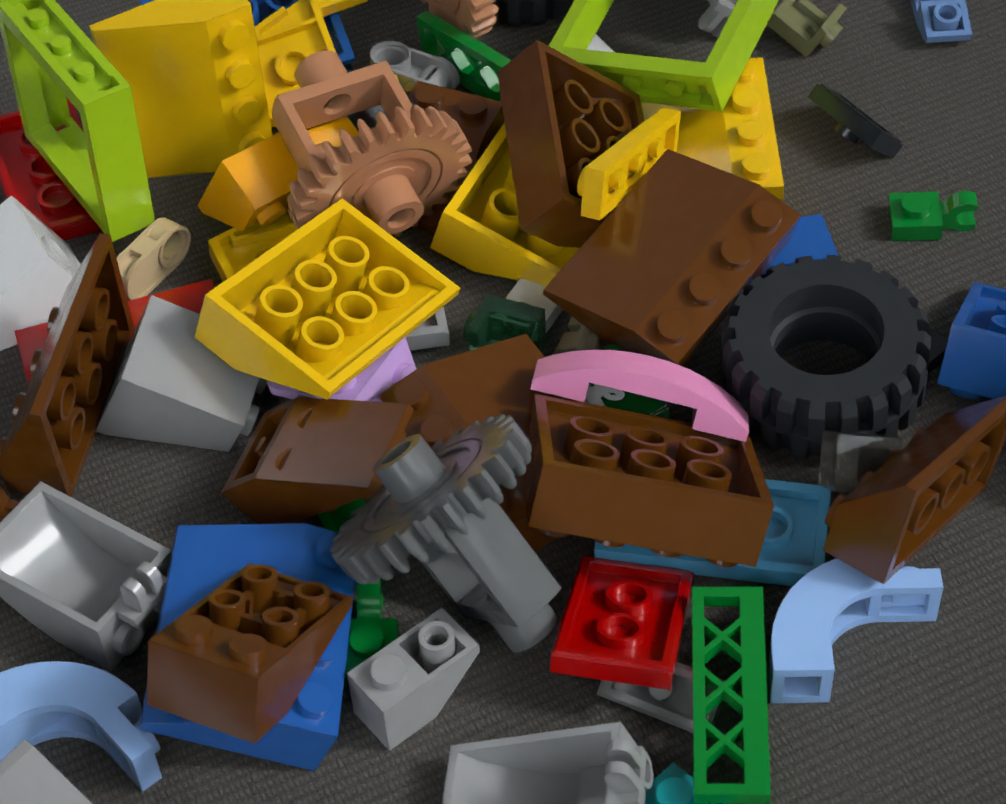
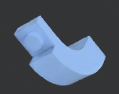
[768,558,943,703]
[0,661,162,792]

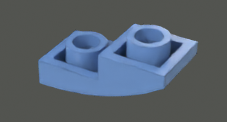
[910,0,972,43]

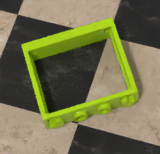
[0,0,155,242]
[549,0,779,112]

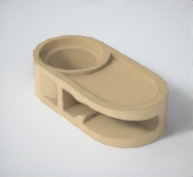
[117,217,191,300]

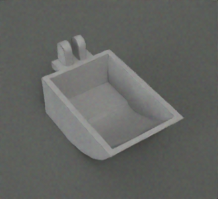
[0,481,172,672]
[442,722,653,804]

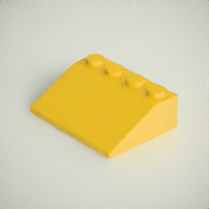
[89,0,273,178]
[641,58,784,201]
[430,122,580,286]
[194,198,460,400]

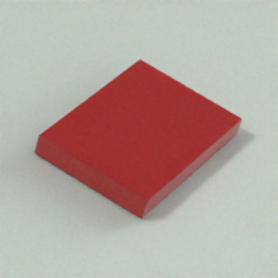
[550,556,694,690]

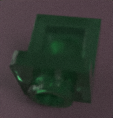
[463,294,546,353]

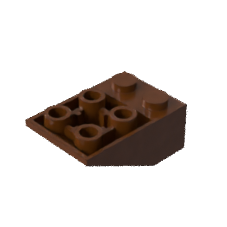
[221,397,414,524]
[147,563,353,744]

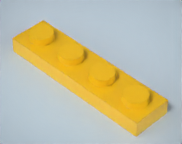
[577,107,681,220]

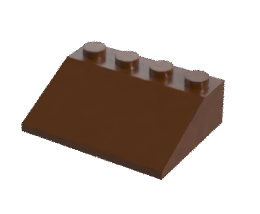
[497,40,645,248]
[543,149,801,367]
[0,233,134,497]
[378,334,581,553]
[525,394,774,567]

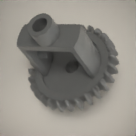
[330,414,561,653]

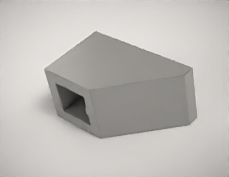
[347,608,480,751]

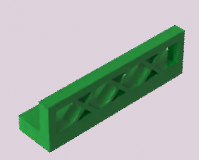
[416,10,511,102]
[692,587,771,804]

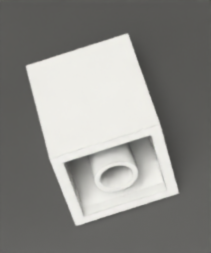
[0,195,81,351]

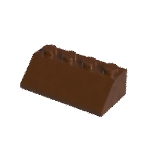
[823,395,1006,585]

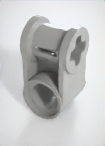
[370,41,460,96]

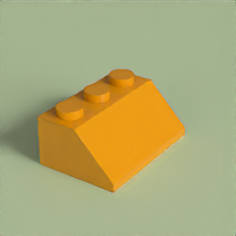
[197,116,359,231]

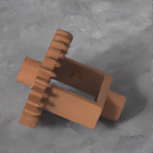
[272,50,472,237]

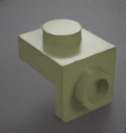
[767,0,847,57]

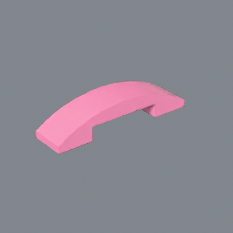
[530,350,749,442]

